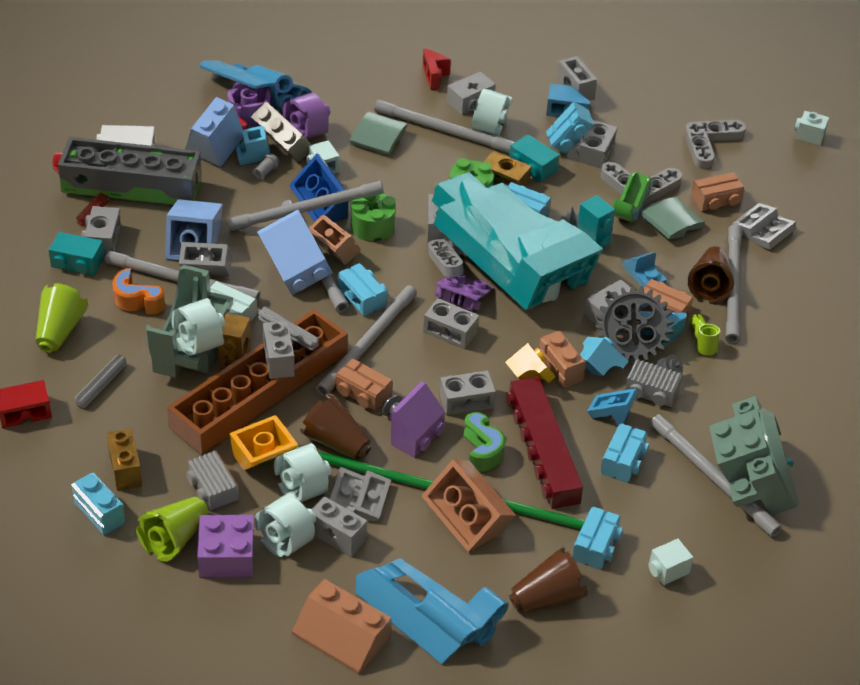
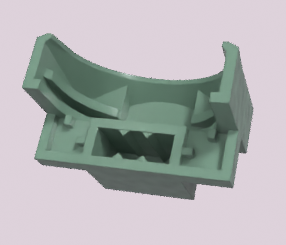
[146,265,233,378]
[709,396,799,516]

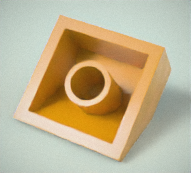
[230,415,298,470]

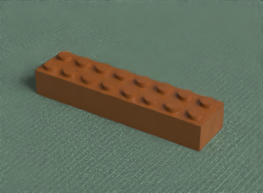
[167,309,348,455]

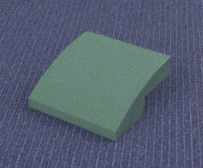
[350,112,407,156]
[640,197,705,239]

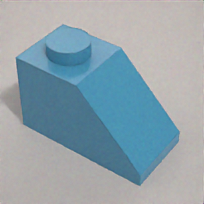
[546,84,590,117]

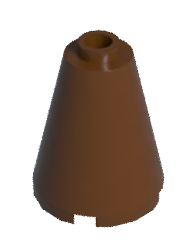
[688,246,734,303]
[300,393,371,460]
[509,547,588,612]

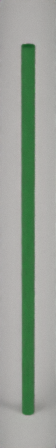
[298,446,585,530]

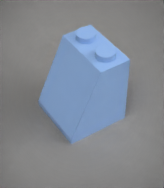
[185,97,244,168]
[165,199,222,260]
[257,210,333,295]

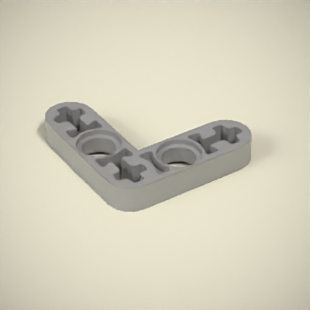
[685,120,746,169]
[600,162,682,205]
[428,237,465,278]

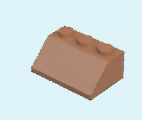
[422,459,516,552]
[292,579,392,675]

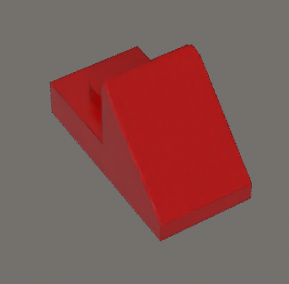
[422,48,451,90]

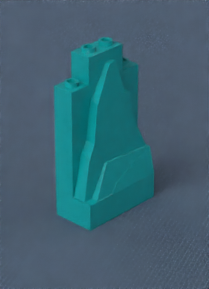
[432,172,603,310]

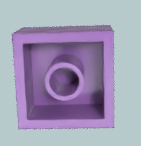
[198,515,254,578]

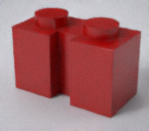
[0,380,52,428]

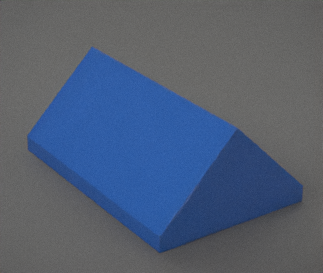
[289,153,349,222]

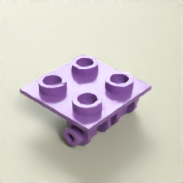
[435,274,494,311]

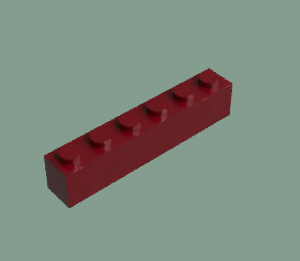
[506,377,583,509]

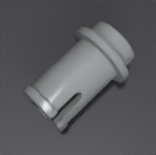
[252,154,279,180]

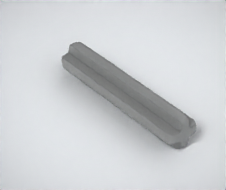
[258,307,319,351]
[74,354,127,408]

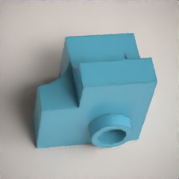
[236,125,271,166]
[580,337,628,376]

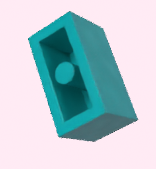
[509,134,560,182]
[577,195,615,247]
[48,232,104,276]

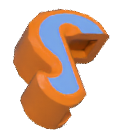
[112,268,166,315]

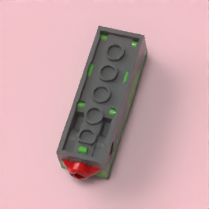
[52,137,202,205]

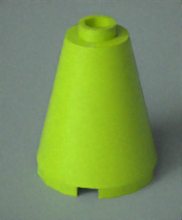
[35,283,88,353]
[136,497,208,561]

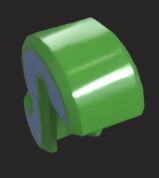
[612,172,653,223]
[464,412,506,472]

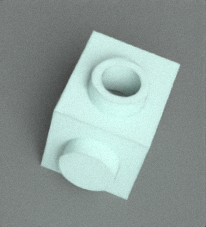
[794,111,829,146]
[307,140,339,174]
[649,539,693,585]

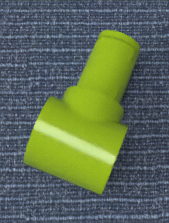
[689,314,720,355]

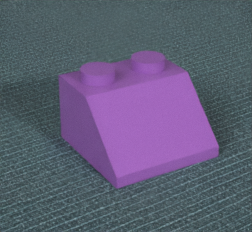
[391,381,446,458]

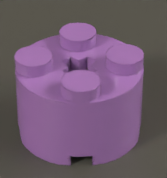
[228,82,271,127]
[283,92,331,139]

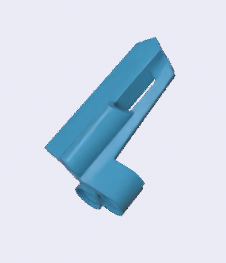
[199,60,312,112]
[355,558,509,664]

